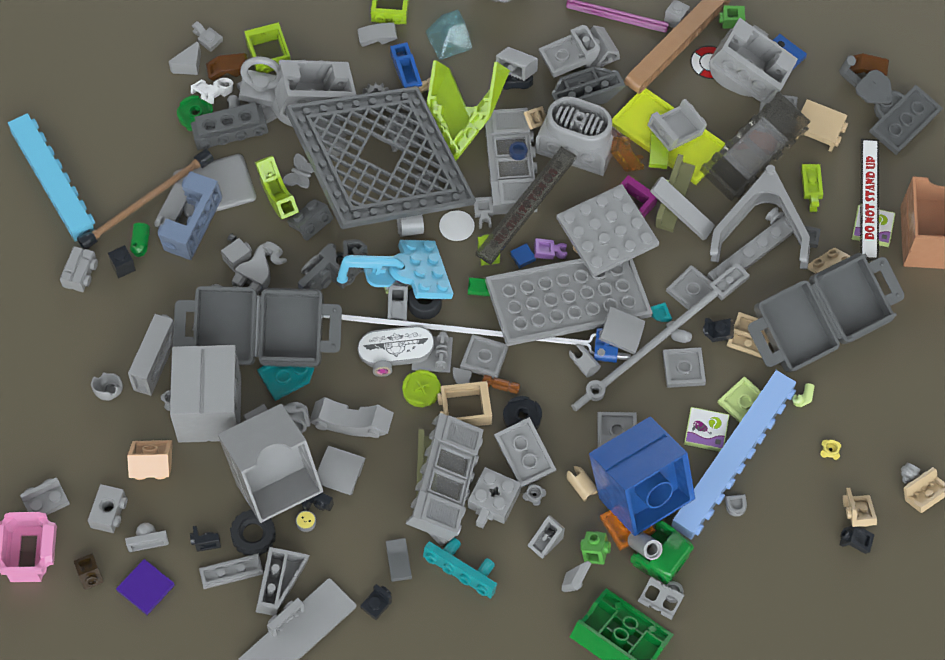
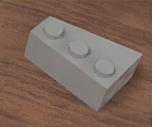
[255,547,310,616]

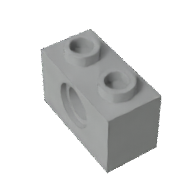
[88,484,128,533]

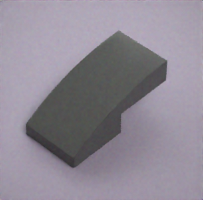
[385,538,412,582]

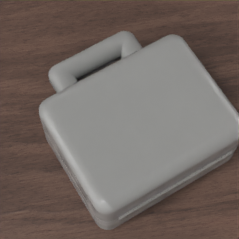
[173,154,256,218]

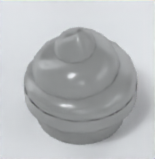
[901,462,921,484]

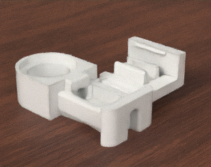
[191,78,233,104]

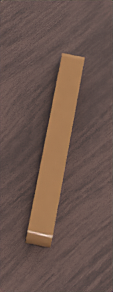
[624,0,731,94]

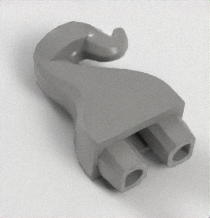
[232,241,287,295]

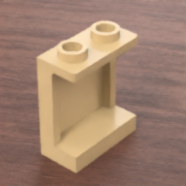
[791,99,848,152]

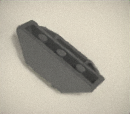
[551,66,625,105]

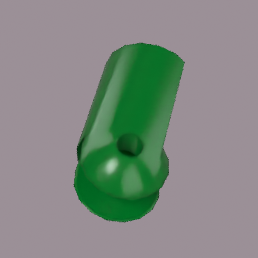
[130,223,150,257]
[468,277,490,297]

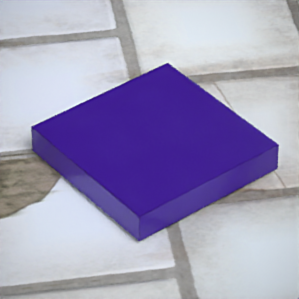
[116,559,175,615]

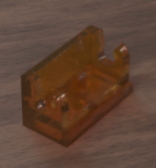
[611,136,645,172]

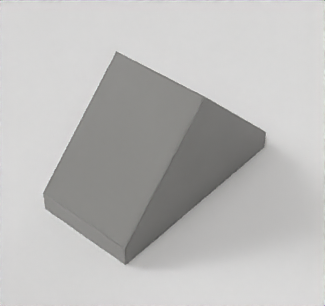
[169,42,201,75]
[527,515,565,559]

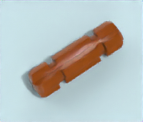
[482,375,520,394]

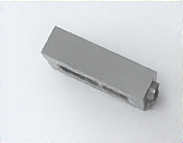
[128,314,174,396]

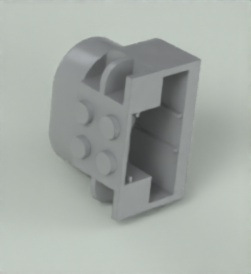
[709,18,798,102]
[272,60,356,127]
[535,97,618,176]

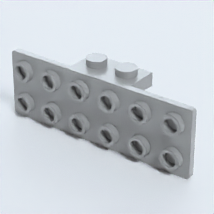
[238,578,357,660]

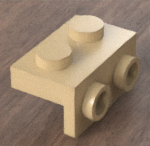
[904,467,945,513]
[843,488,877,527]

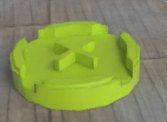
[402,370,441,407]

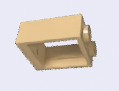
[437,381,492,426]

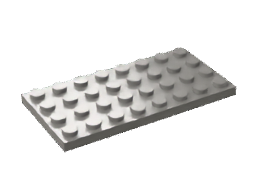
[485,259,653,346]

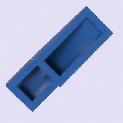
[390,42,422,88]

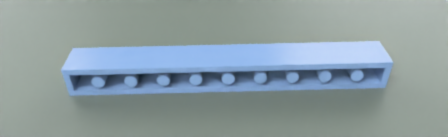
[671,370,796,540]

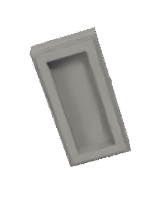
[125,523,169,552]

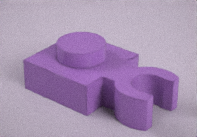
[534,238,567,260]

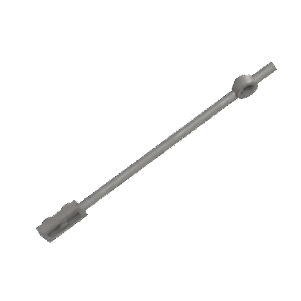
[571,262,750,411]

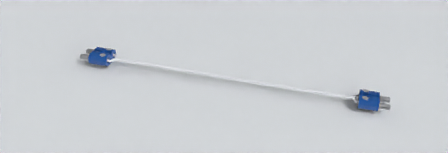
[323,314,631,363]

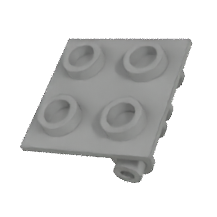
[412,332,453,373]

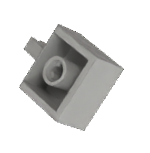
[468,467,521,529]

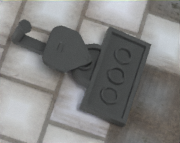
[839,55,943,155]

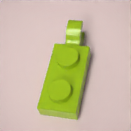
[801,164,823,212]

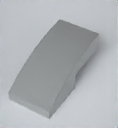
[358,23,398,47]

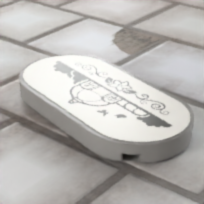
[358,326,435,367]

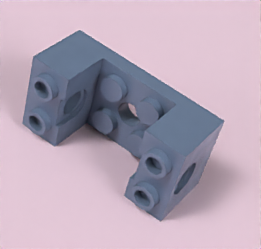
[158,171,222,260]

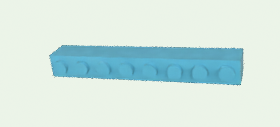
[8,113,95,241]

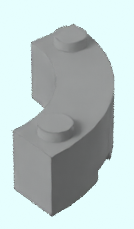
[310,397,394,438]

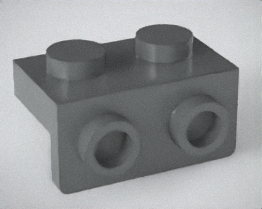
[287,199,333,241]

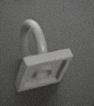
[238,57,280,107]

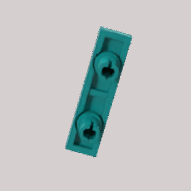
[423,538,497,599]

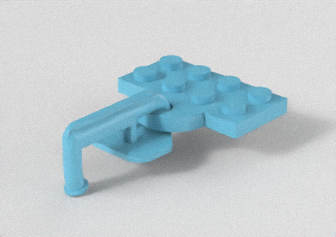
[337,240,454,299]

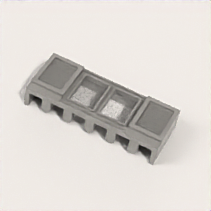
[485,108,541,215]
[405,413,483,541]

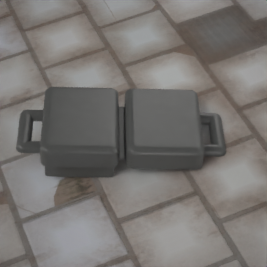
[748,253,904,372]
[173,286,342,368]

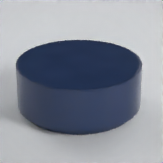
[509,142,528,160]

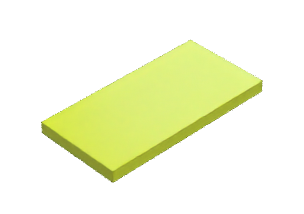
[612,88,730,185]

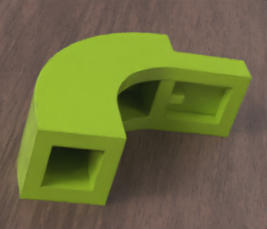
[255,155,299,219]

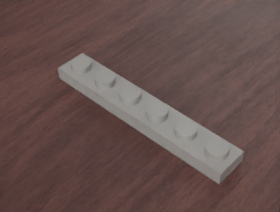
[707,215,794,282]

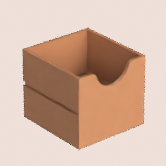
[900,177,945,269]

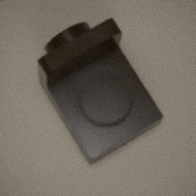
[74,553,104,590]

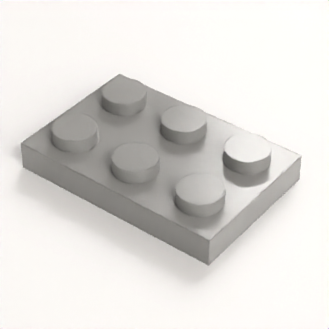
[494,417,556,488]

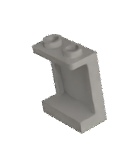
[647,99,707,151]

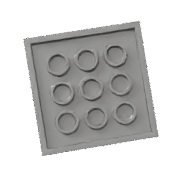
[556,184,659,277]

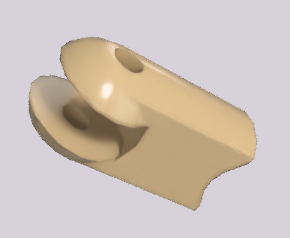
[567,466,598,501]

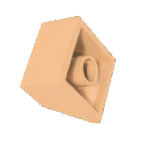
[127,440,172,480]

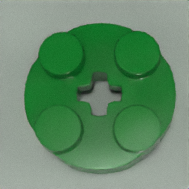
[177,95,214,131]

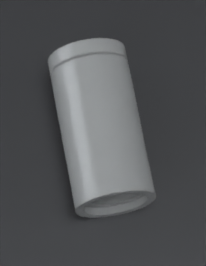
[628,532,662,560]

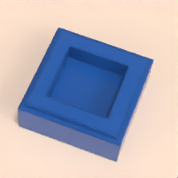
[510,243,536,269]

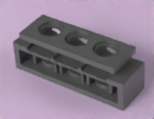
[190,102,268,150]

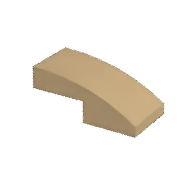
[524,106,546,130]

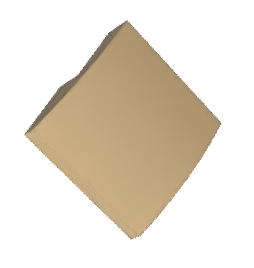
[727,312,769,358]

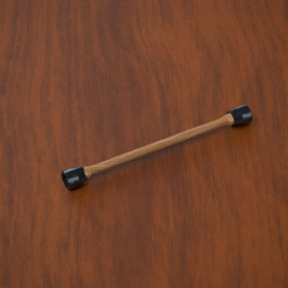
[77,149,214,250]

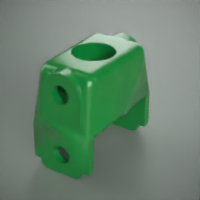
[630,521,694,584]

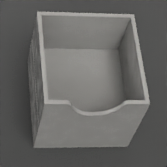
[170,345,241,443]
[218,404,324,523]

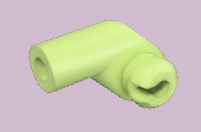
[792,383,815,407]

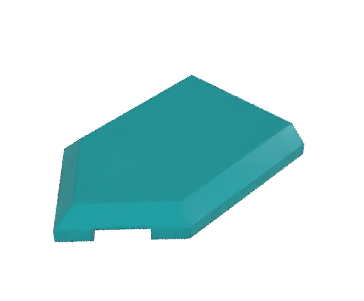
[257,366,314,401]

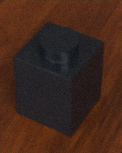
[108,245,136,278]

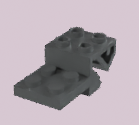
[298,239,368,291]

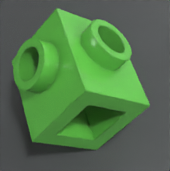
[580,531,611,565]

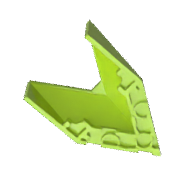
[427,60,510,161]

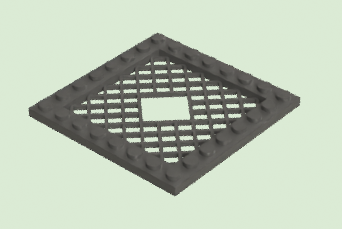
[285,86,476,229]

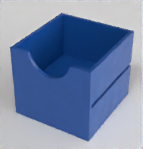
[589,416,695,536]

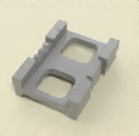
[638,576,685,620]

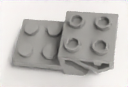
[539,25,620,78]

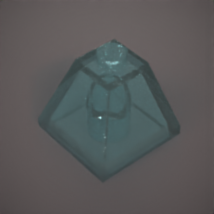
[426,10,472,60]

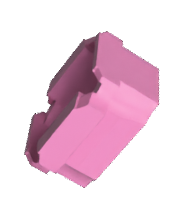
[0,512,57,582]

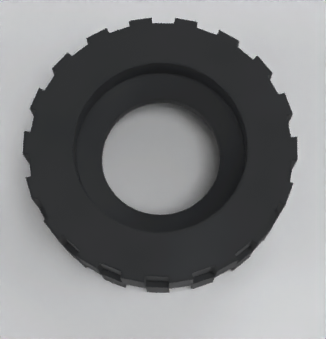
[230,509,276,556]

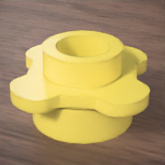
[820,440,841,460]

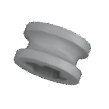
[765,207,784,225]

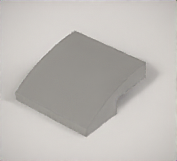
[599,306,645,354]
[317,446,366,495]

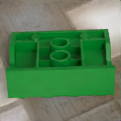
[570,588,674,660]

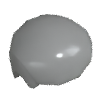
[90,372,123,401]

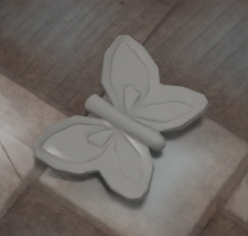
[283,153,314,188]

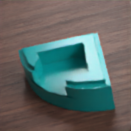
[651,303,672,322]

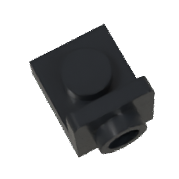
[703,317,734,342]
[301,493,334,511]
[839,525,875,554]
[190,526,221,552]
[360,584,392,620]

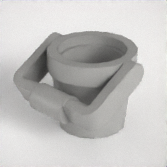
[284,402,310,433]

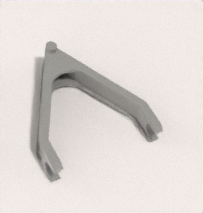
[710,165,810,269]

